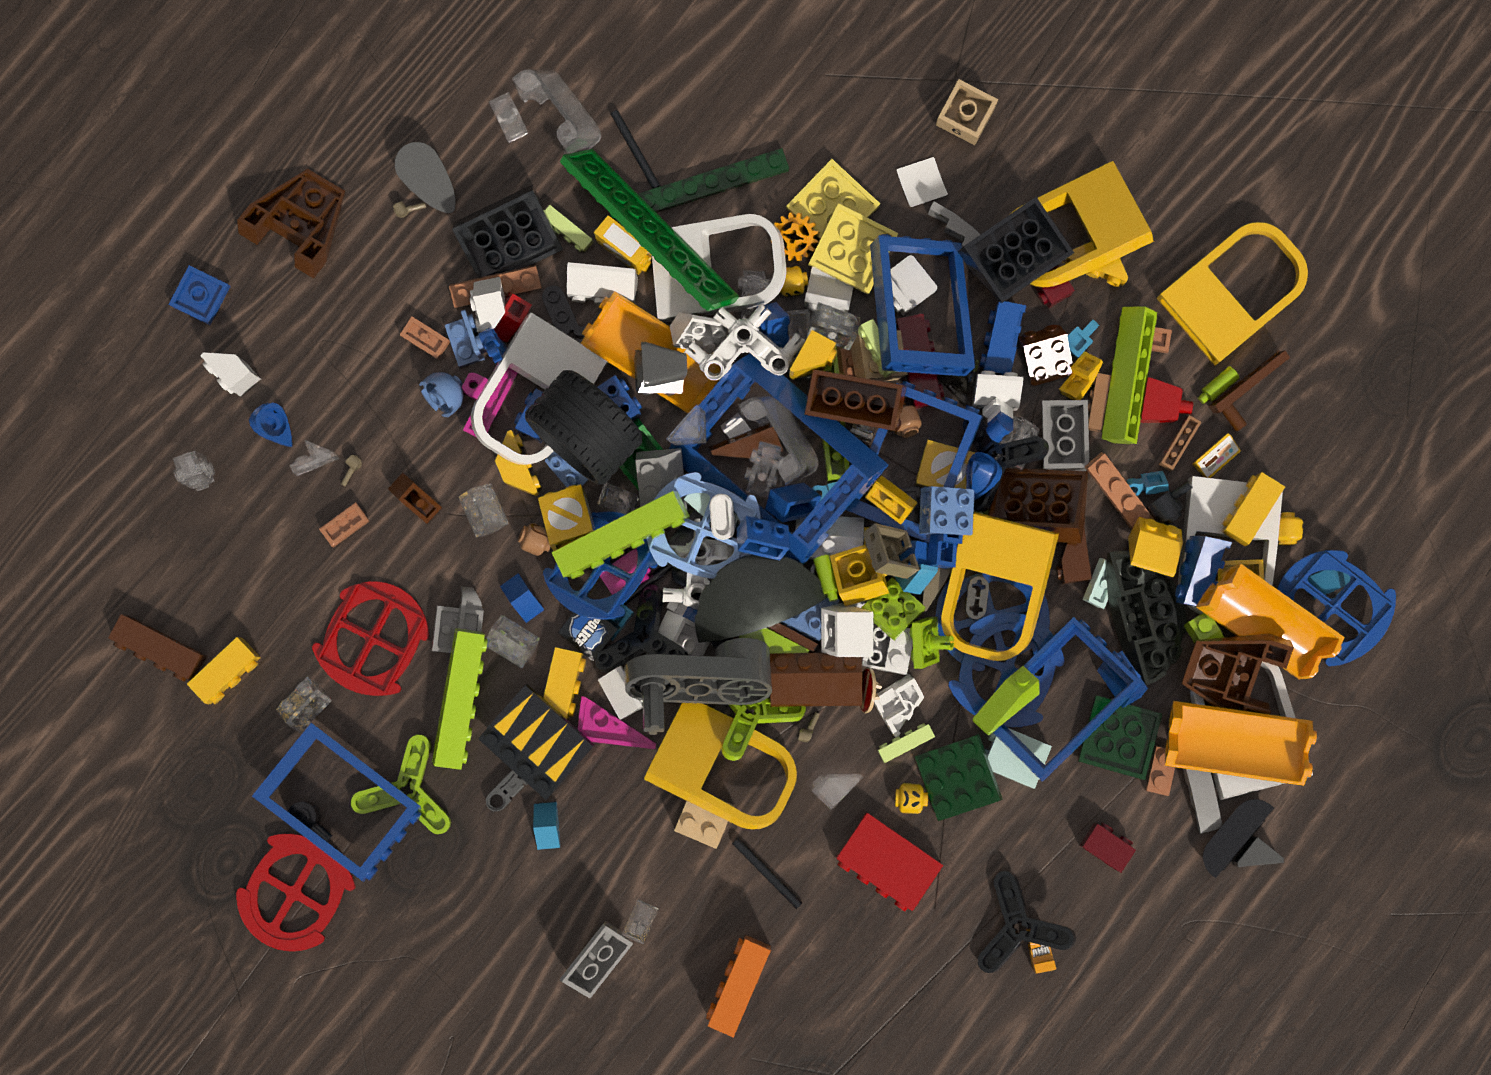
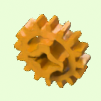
[771,213,820,261]

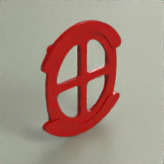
[312,581,429,696]
[236,834,356,951]

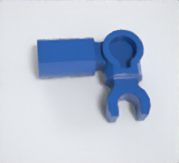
[479,327,507,363]

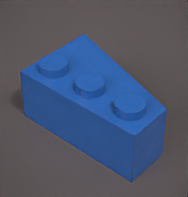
[979,301,1026,376]
[1175,536,1232,607]

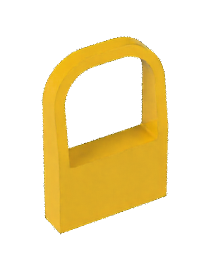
[1012,161,1154,287]
[1156,222,1308,366]
[941,512,1059,661]
[644,703,797,829]

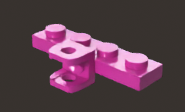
[462,362,518,438]

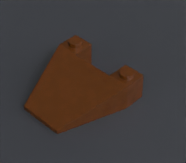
[237,169,345,279]
[1182,634,1294,715]

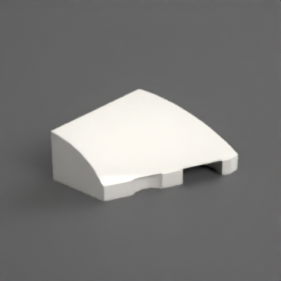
[874,674,924,738]

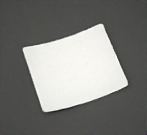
[897,157,948,207]

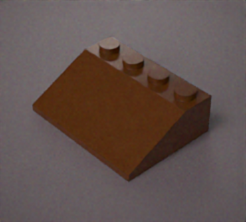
[989,468,1088,543]

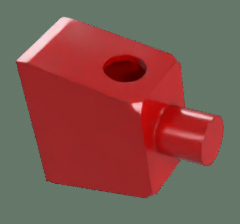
[1140,377,1193,423]

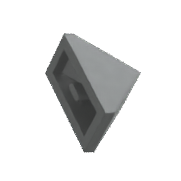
[1233,836,1284,867]

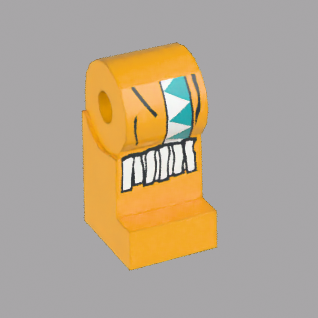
[1026,929,1056,974]

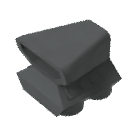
[634,342,687,396]

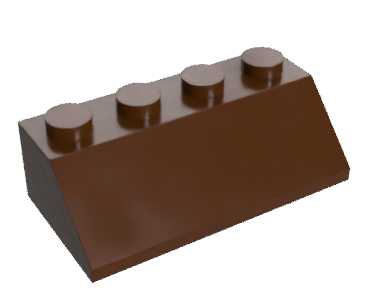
[805,369,907,431]
[770,653,862,707]

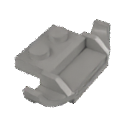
[431,586,484,653]

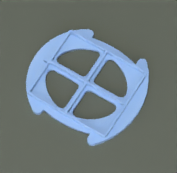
[647,472,761,579]

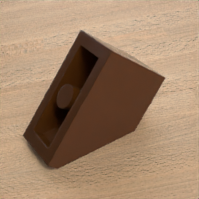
[388,473,442,524]

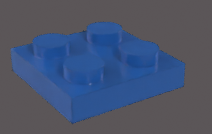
[168,265,231,325]

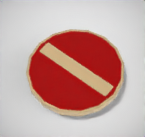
[860,668,882,713]

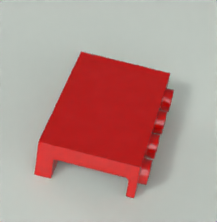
[835,812,944,912]

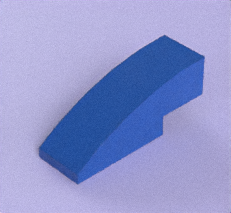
[926,533,963,569]

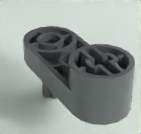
[624,638,772,735]

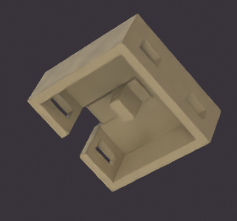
[863,523,920,579]

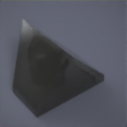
[937,359,979,408]

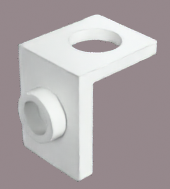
[721,413,751,438]

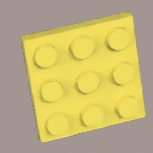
[786,159,880,240]
[808,203,898,294]

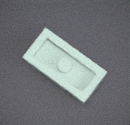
[1083,558,1108,609]

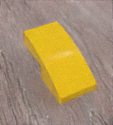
[1059,351,1103,400]

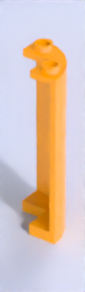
[581,291,721,415]
[1196,564,1345,679]
[1165,701,1317,786]

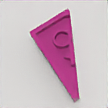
[578,696,656,749]

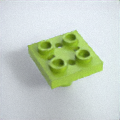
[861,578,926,641]
[910,617,954,669]

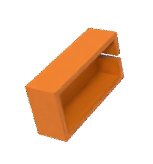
[706,935,771,1038]

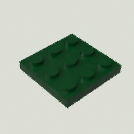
[1078,695,1162,780]
[915,734,1003,821]

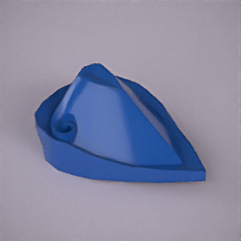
[249,403,293,447]
[966,452,1002,500]

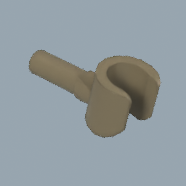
[393,201,426,218]
[341,455,362,486]
[798,712,820,742]

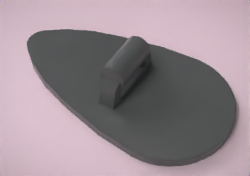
[395,142,455,213]

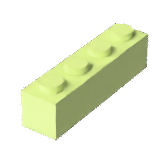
[545,205,593,253]
[858,319,897,378]
[877,723,935,763]

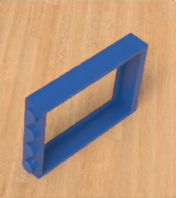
[870,234,975,376]
[846,381,983,543]
[975,617,1141,782]
[252,723,422,882]

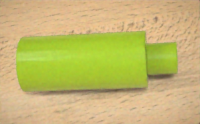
[1198,366,1240,404]
[813,555,838,602]

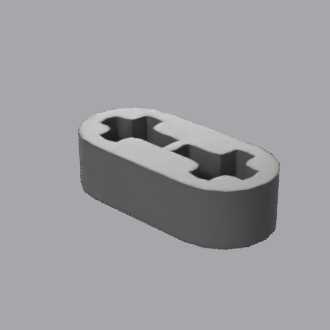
[964,576,989,620]

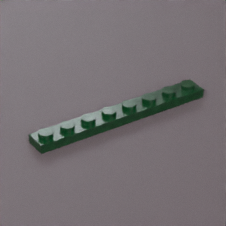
[620,148,789,224]

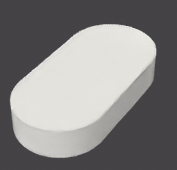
[709,494,735,540]

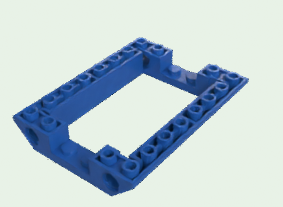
[669,353,889,565]

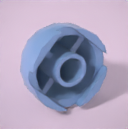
[419,372,464,417]

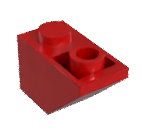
[494,293,532,343]

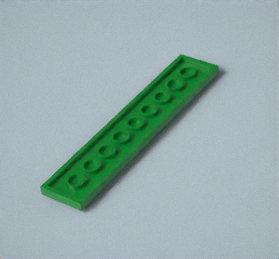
[560,149,739,311]

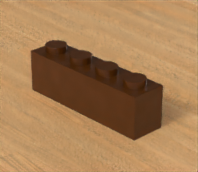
[108,614,207,682]

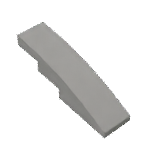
[928,202,980,247]
[1183,768,1222,833]

